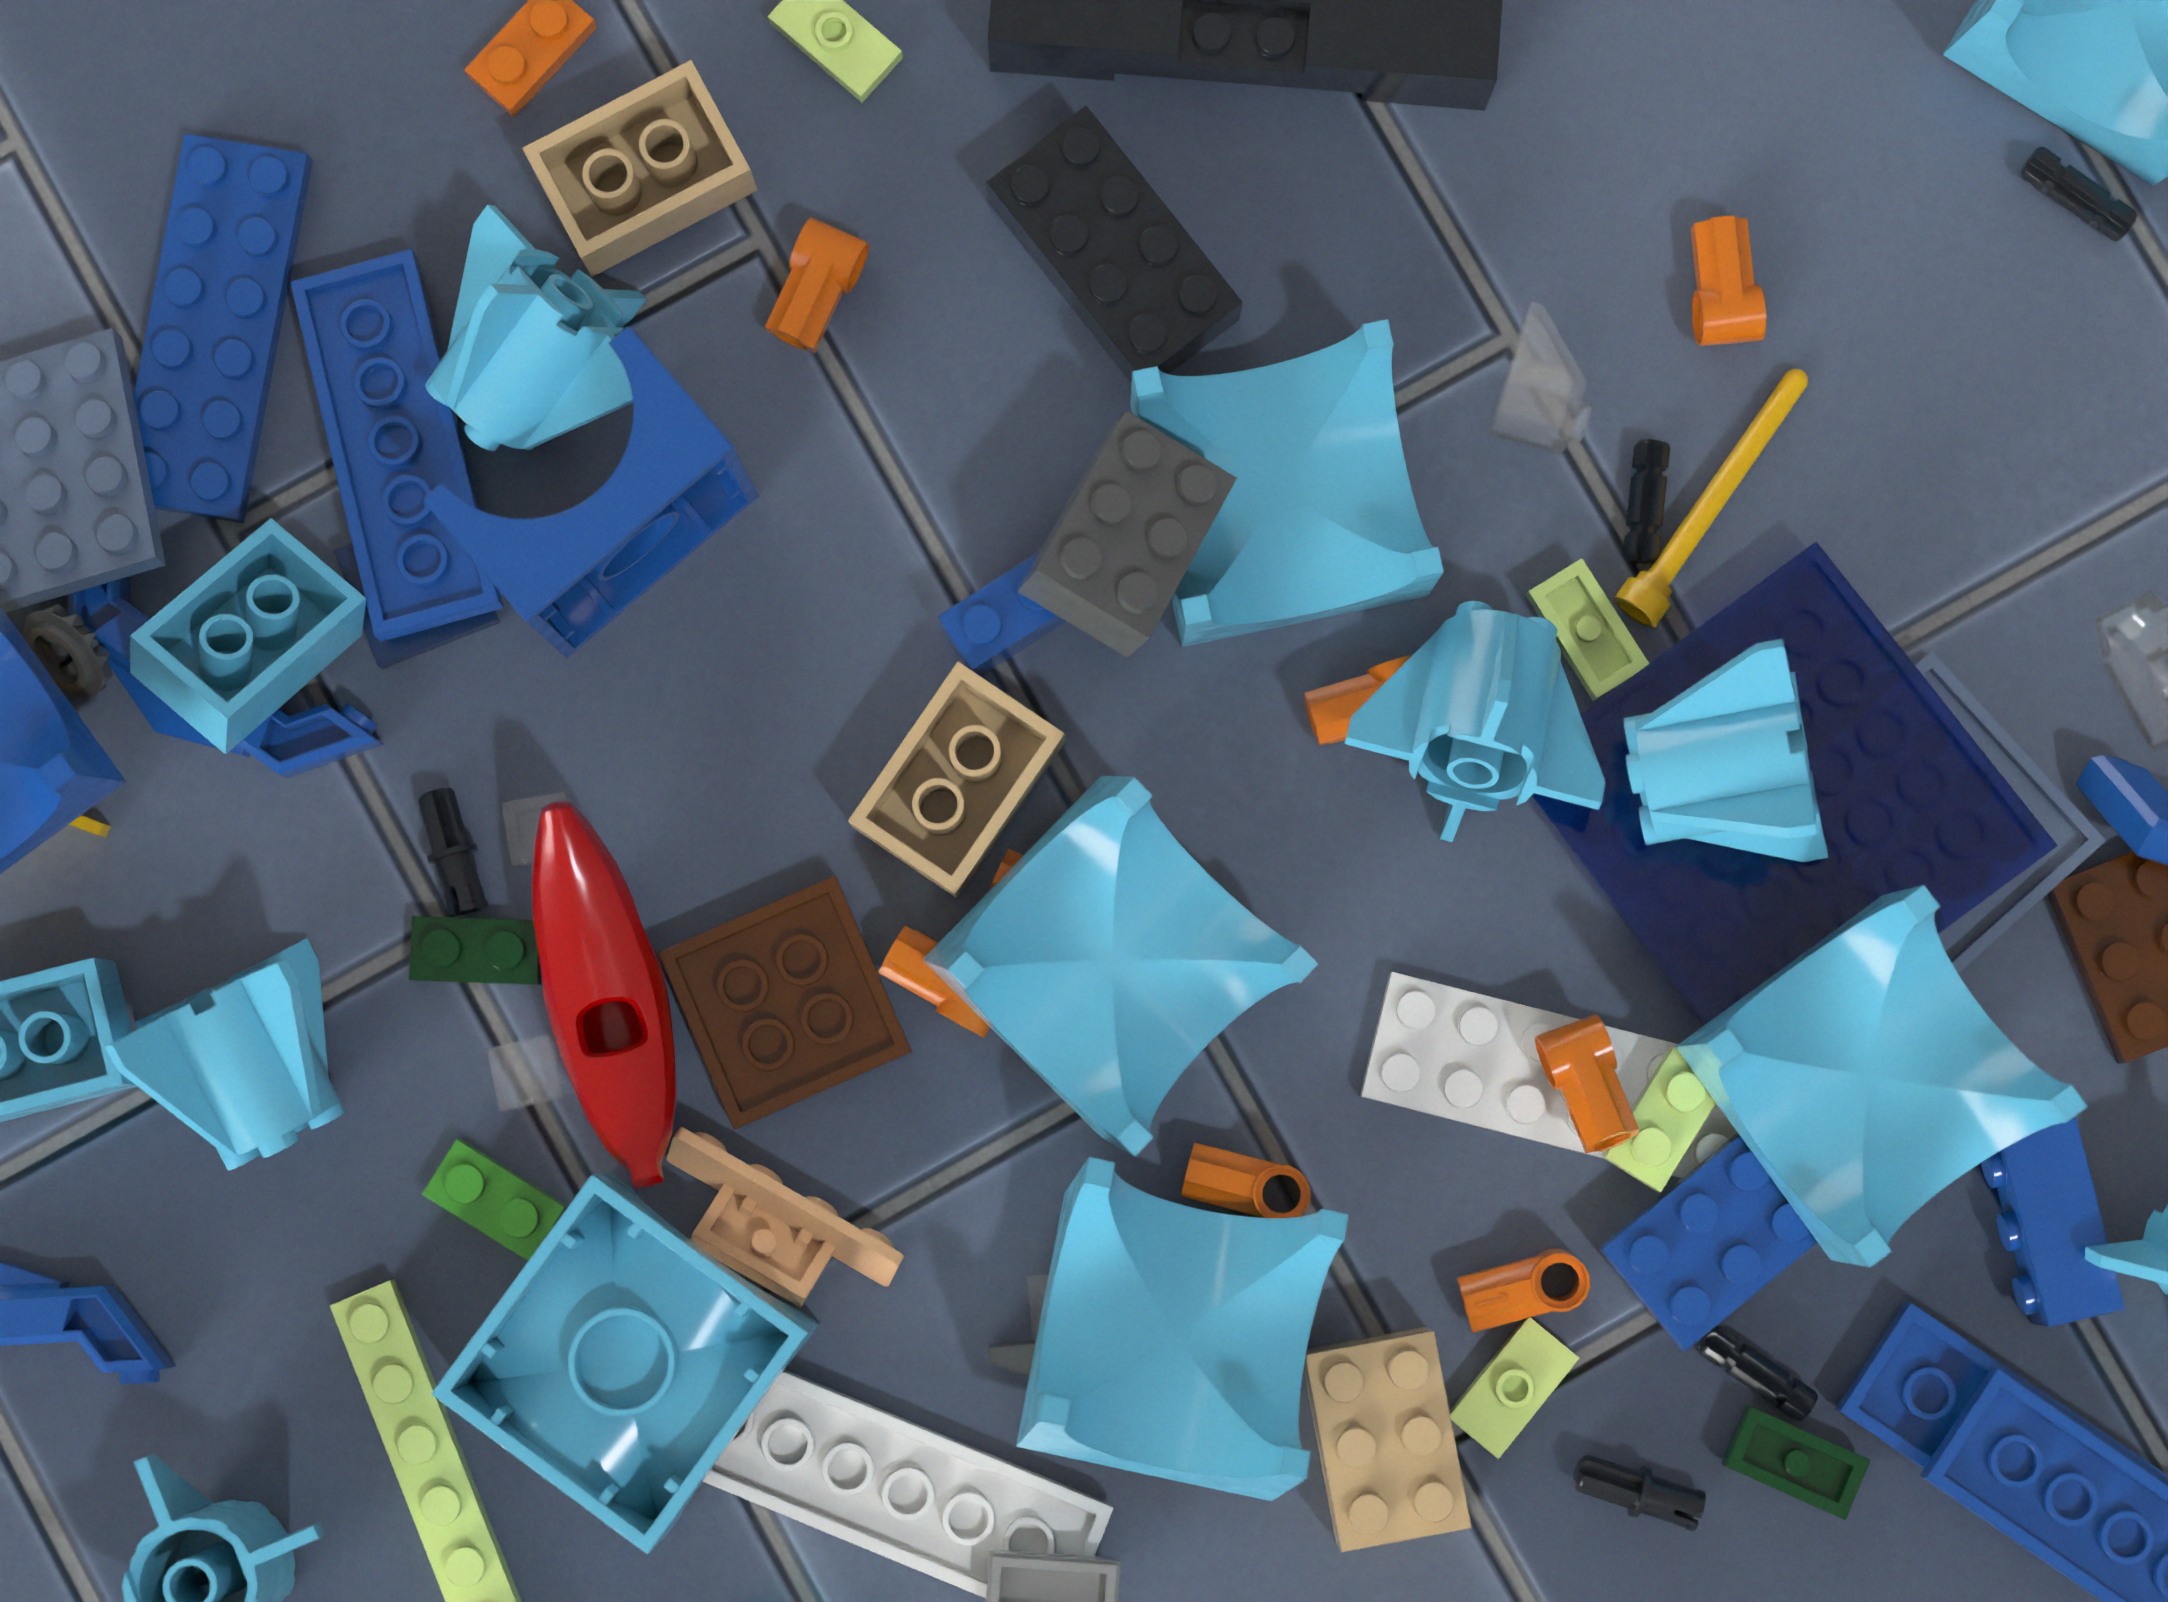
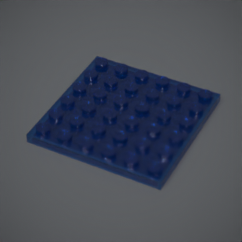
[1529,541,2058,1026]

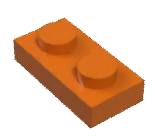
[464,0,598,117]

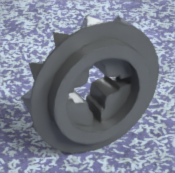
[24,604,113,698]

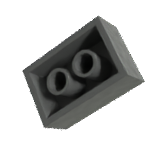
[1017,410,1237,658]

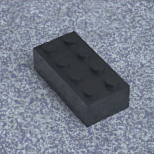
[986,106,1243,384]

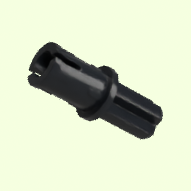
[419,788,489,917]
[1573,1455,1706,1532]

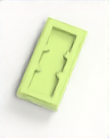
[768,0,903,103]
[1449,1317,1579,1459]

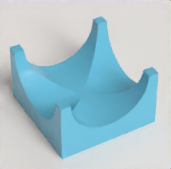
[1943,0,2168,186]
[1130,319,1444,647]
[923,775,1318,1157]
[1676,885,2088,1268]
[1016,1157,1349,1501]
[432,1172,820,1554]

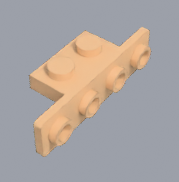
[666,1127,904,1308]

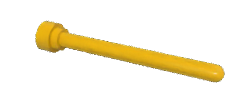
[1613,368,1808,628]

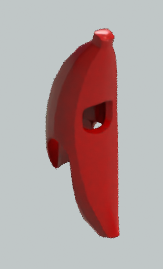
[532,801,677,1189]

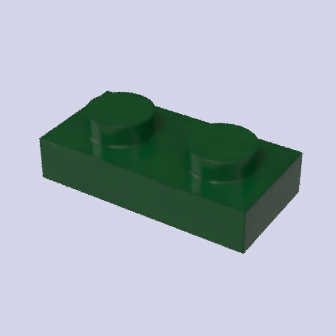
[409,916,542,985]
[1721,1404,1871,1520]

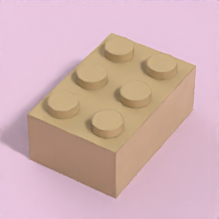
[522,60,758,277]
[848,662,1065,899]
[1304,1327,1471,1552]

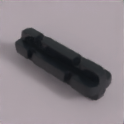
[2021,147,2137,241]
[1623,439,1670,564]
[1697,1325,1818,1421]

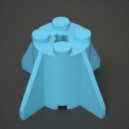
[425,205,647,451]
[1345,601,1606,842]
[1624,639,1828,862]
[105,938,346,1171]
[122,1454,324,1602]

